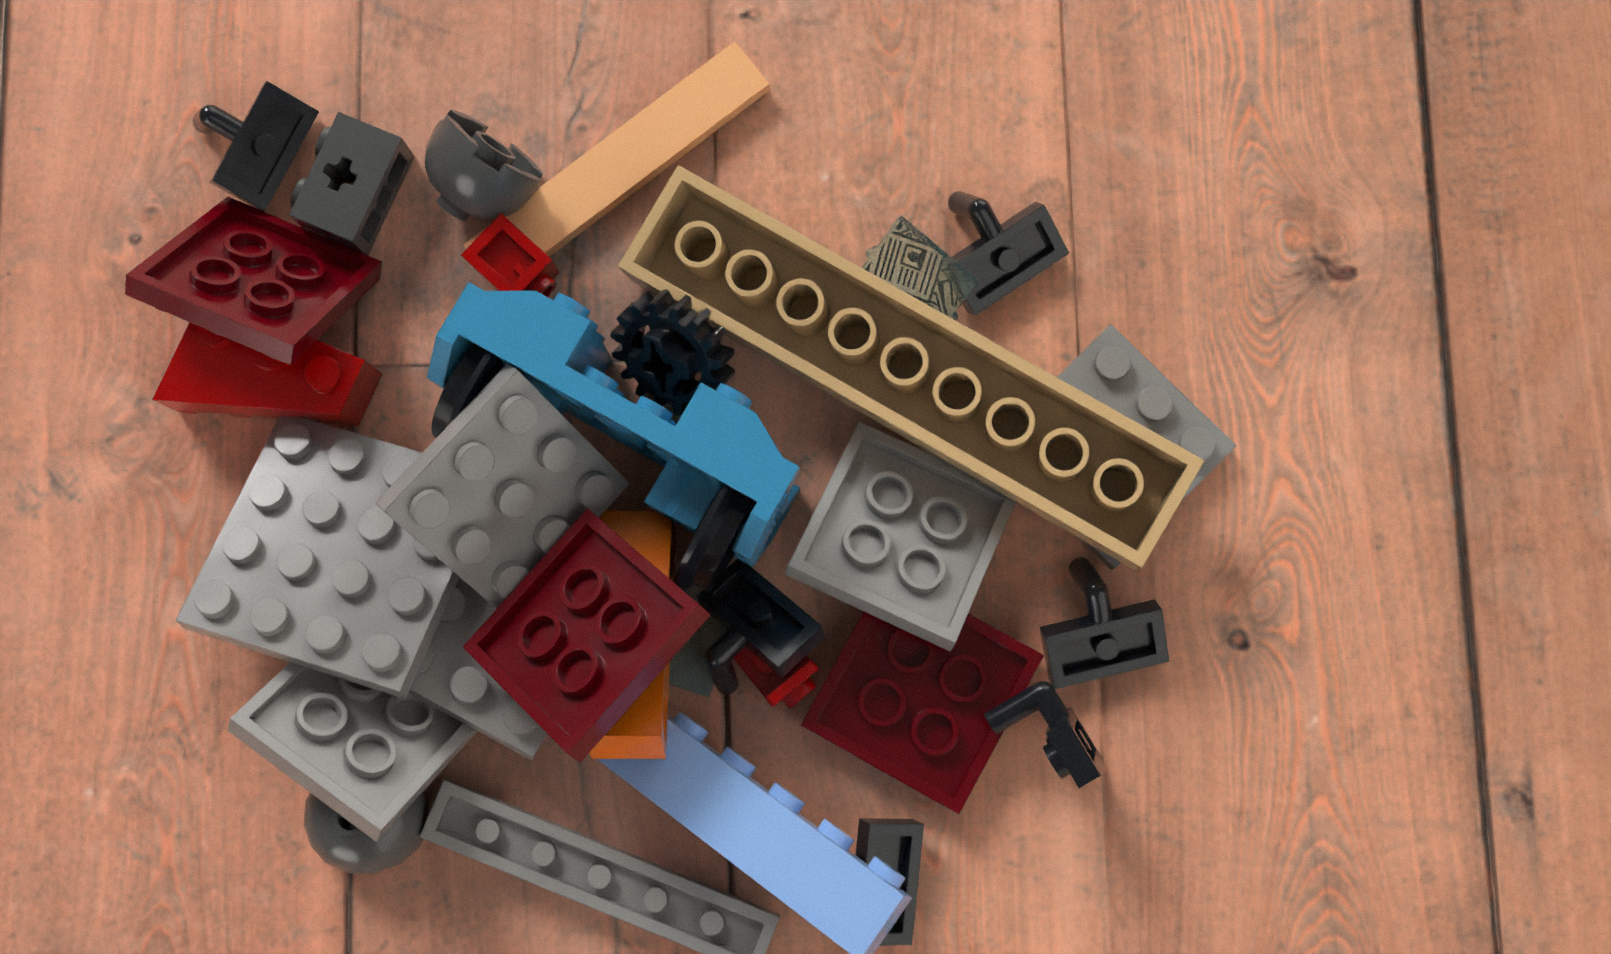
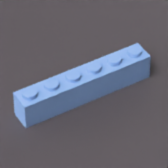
[589,711,912,954]

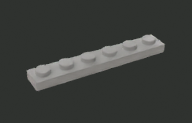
[420,779,780,954]

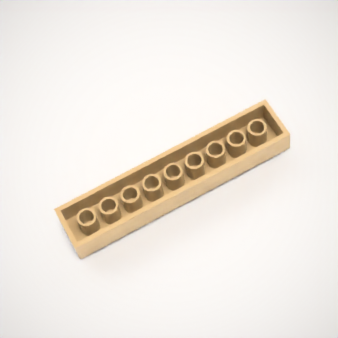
[617,165,1205,571]

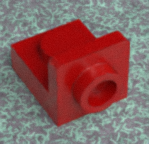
[461,213,559,297]
[733,647,819,709]

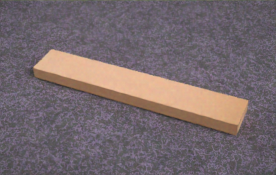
[463,41,770,257]

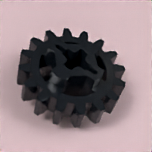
[610,290,735,415]

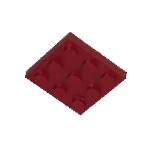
[125,196,382,365]
[463,508,710,763]
[801,611,1044,814]

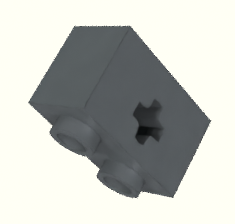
[289,112,415,255]

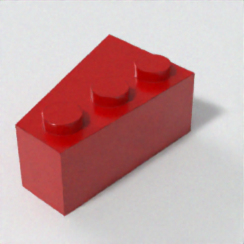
[152,322,383,426]

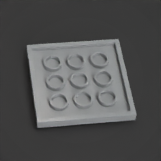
[176,417,459,699]

